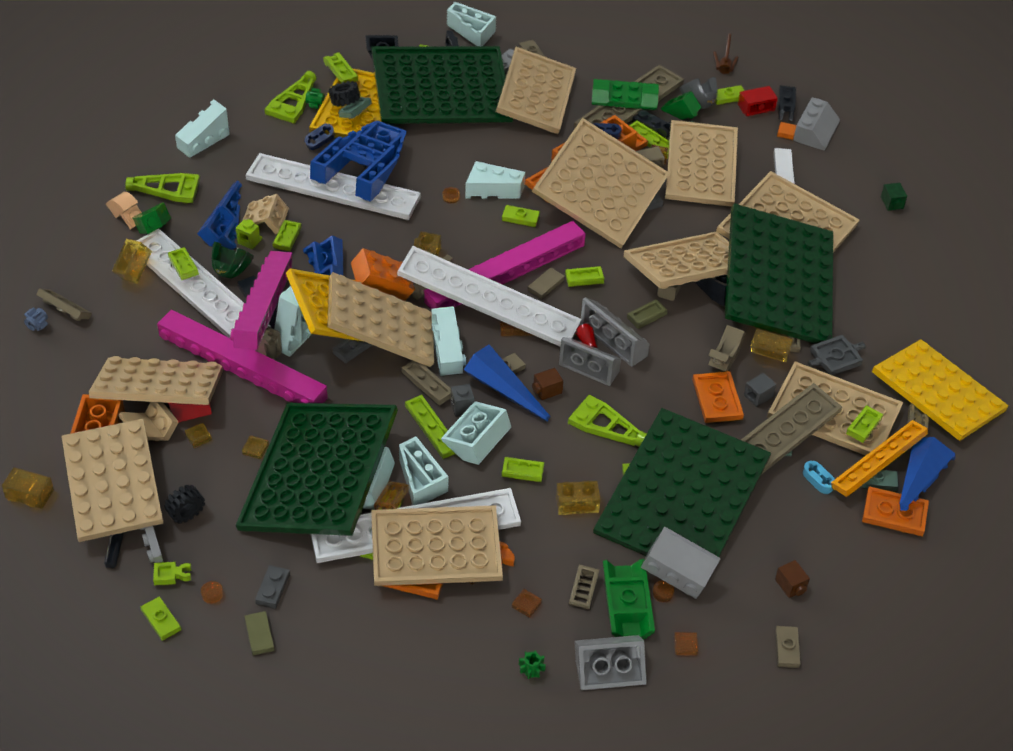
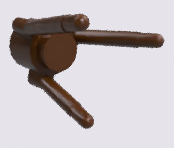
[713,34,739,74]

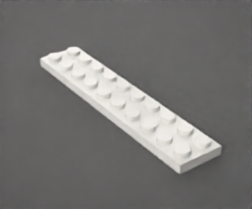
[246,153,421,220]
[129,229,271,338]
[397,246,581,347]
[311,488,521,563]

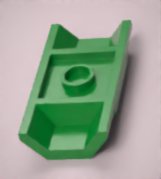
[591,79,659,110]
[603,559,655,640]

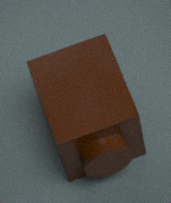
[532,368,563,400]
[775,560,810,598]

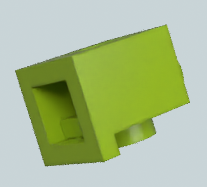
[236,219,262,250]

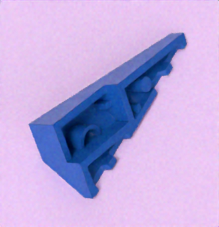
[197,180,242,250]
[303,235,343,276]
[464,345,551,422]
[900,437,956,511]

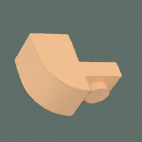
[106,192,142,230]

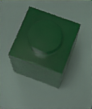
[881,182,907,211]

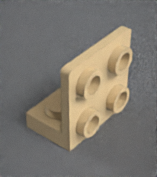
[243,194,289,234]
[118,402,179,441]

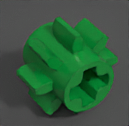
[305,88,325,109]
[518,651,546,679]

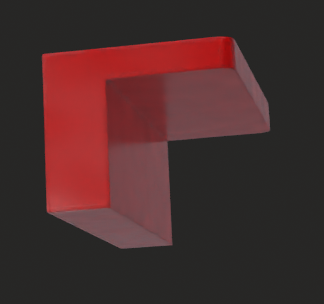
[167,403,212,422]

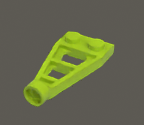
[265,71,317,124]
[125,173,200,203]
[568,395,647,447]

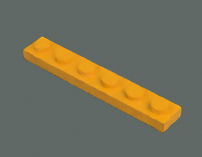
[831,420,928,497]

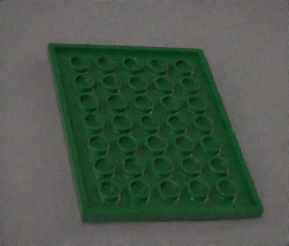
[371,46,513,124]
[725,203,833,344]
[235,403,398,536]
[593,408,771,557]

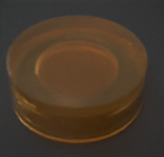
[442,187,460,203]
[201,581,223,603]
[653,581,674,602]

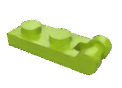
[323,52,358,83]

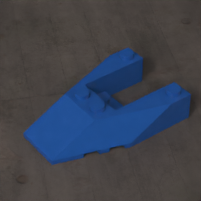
[310,120,407,201]

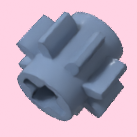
[24,307,48,331]

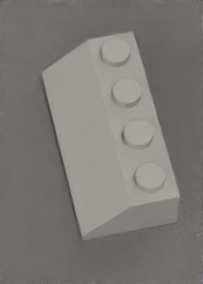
[580,297,650,367]

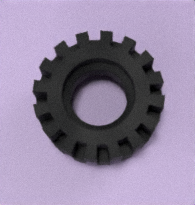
[328,81,360,107]
[164,485,205,523]

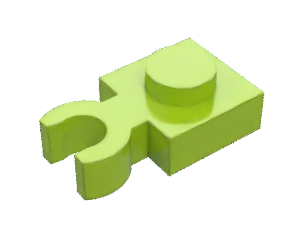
[153,562,191,585]

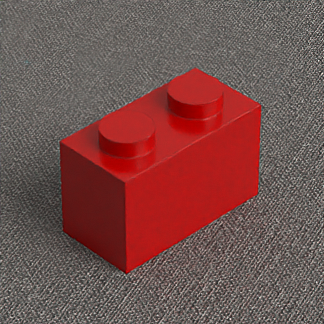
[738,86,778,116]

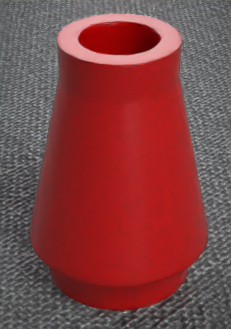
[576,324,597,348]

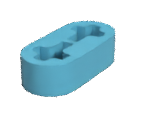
[803,461,835,494]

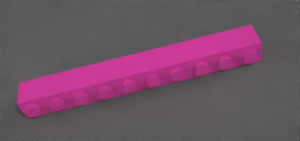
[424,221,586,311]
[230,251,292,350]
[157,310,328,403]

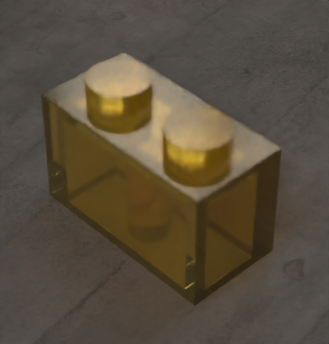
[112,238,152,284]
[751,328,793,362]
[1,467,54,509]

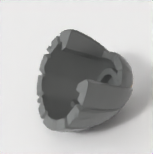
[680,77,717,109]

